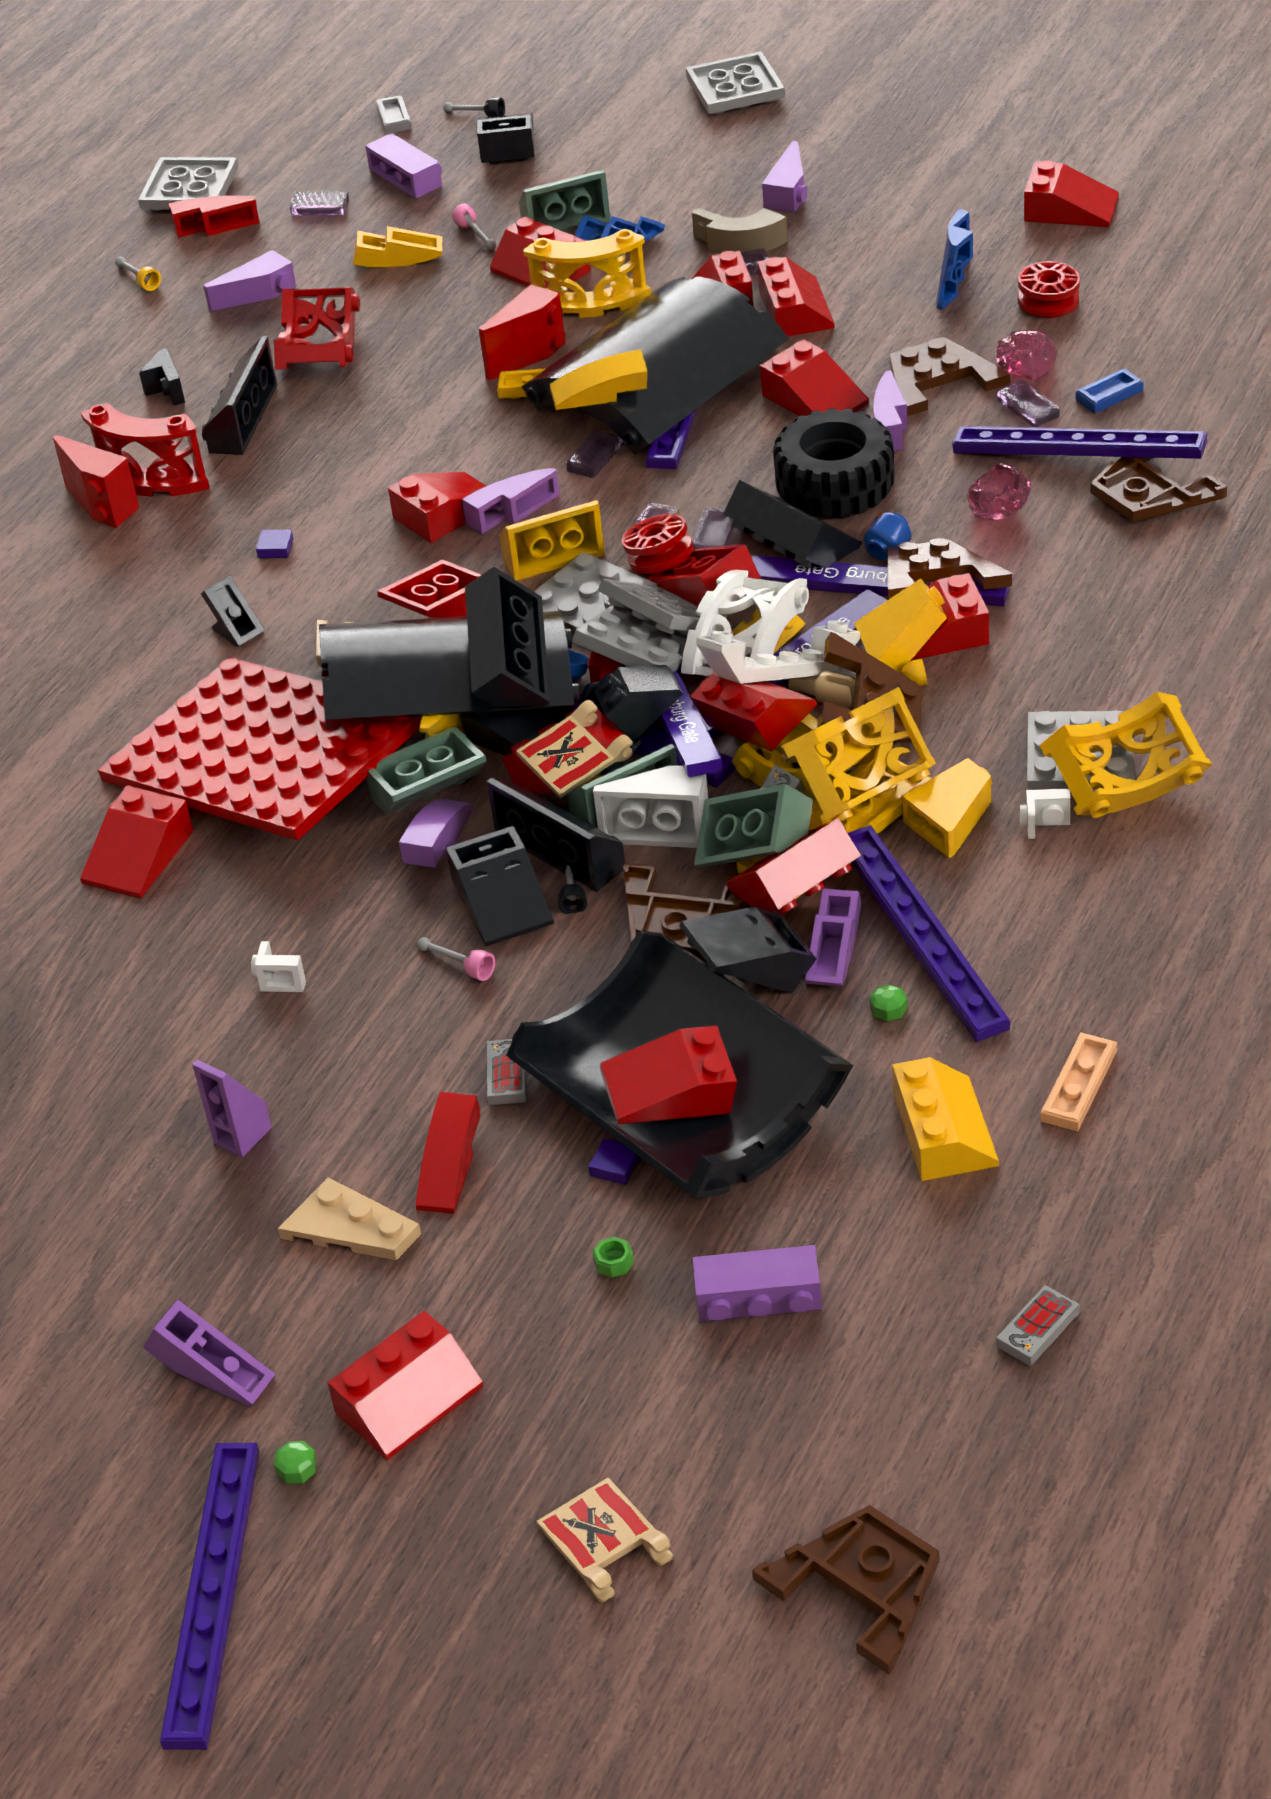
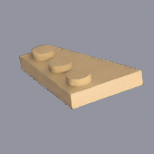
[278,1177,421,1260]

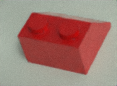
[691,251,754,307]

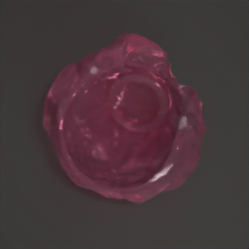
[996,330,1058,381]
[966,463,1031,521]

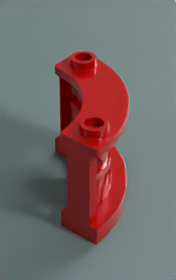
[274,287,360,370]
[81,403,210,497]

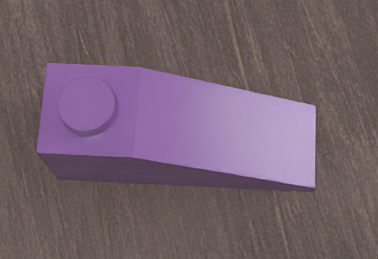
[762,141,807,213]
[203,250,297,311]
[192,1060,272,1157]
[143,1300,276,1407]

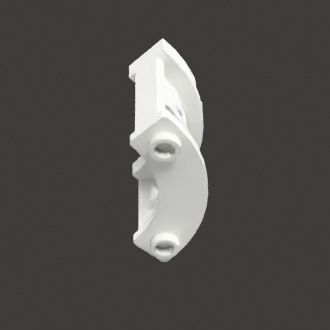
[681,569,809,676]

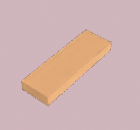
[1041,1032,1117,1132]

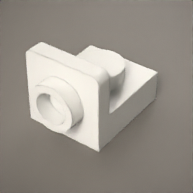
[1020,789,1070,839]
[251,941,306,992]

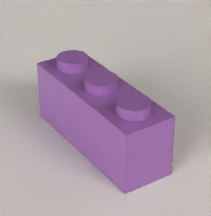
[365,133,442,198]
[693,1245,822,1321]

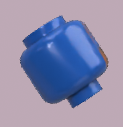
[864,512,912,560]

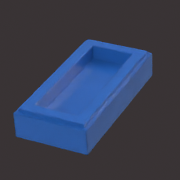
[1076,368,1144,413]

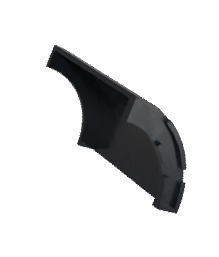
[521,277,789,455]
[319,611,580,729]
[506,930,854,1198]

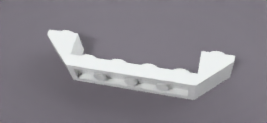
[696,621,861,684]

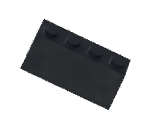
[202,336,277,455]
[723,480,862,568]
[465,567,550,707]
[487,778,625,892]

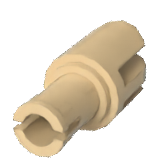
[788,670,856,709]

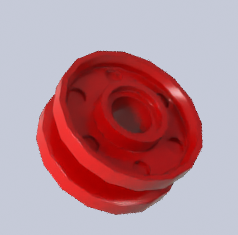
[1018,261,1080,318]
[621,514,694,574]

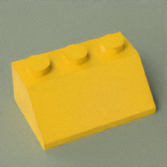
[499,500,605,581]
[892,1057,999,1181]

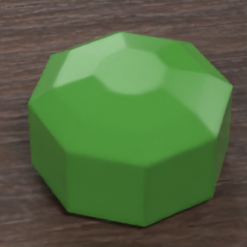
[869,984,908,1022]
[592,1236,634,1278]
[274,1441,317,1484]

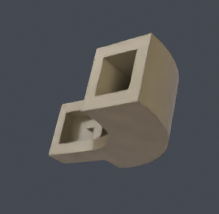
[692,208,788,255]

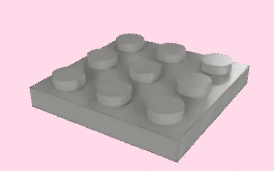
[686,51,785,114]
[138,157,238,211]
[534,552,658,635]
[598,578,733,635]
[572,605,687,673]
[1027,710,1135,791]

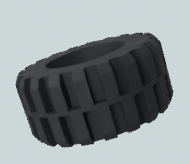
[773,408,895,519]

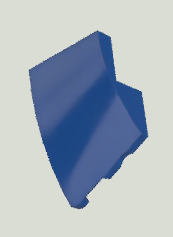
[936,209,973,309]
[574,215,665,257]

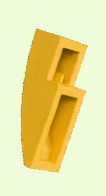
[353,226,442,267]
[550,349,648,410]

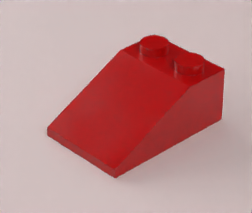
[1024,160,1119,227]
[479,284,566,380]
[760,339,869,417]
[53,435,139,528]
[388,472,486,543]
[645,544,761,606]
[377,559,481,618]
[911,573,990,661]
[80,786,194,899]
[600,1026,737,1124]

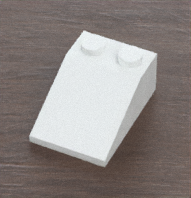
[593,765,708,848]

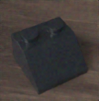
[595,665,683,742]

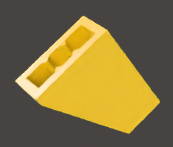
[854,578,946,673]
[902,758,992,858]

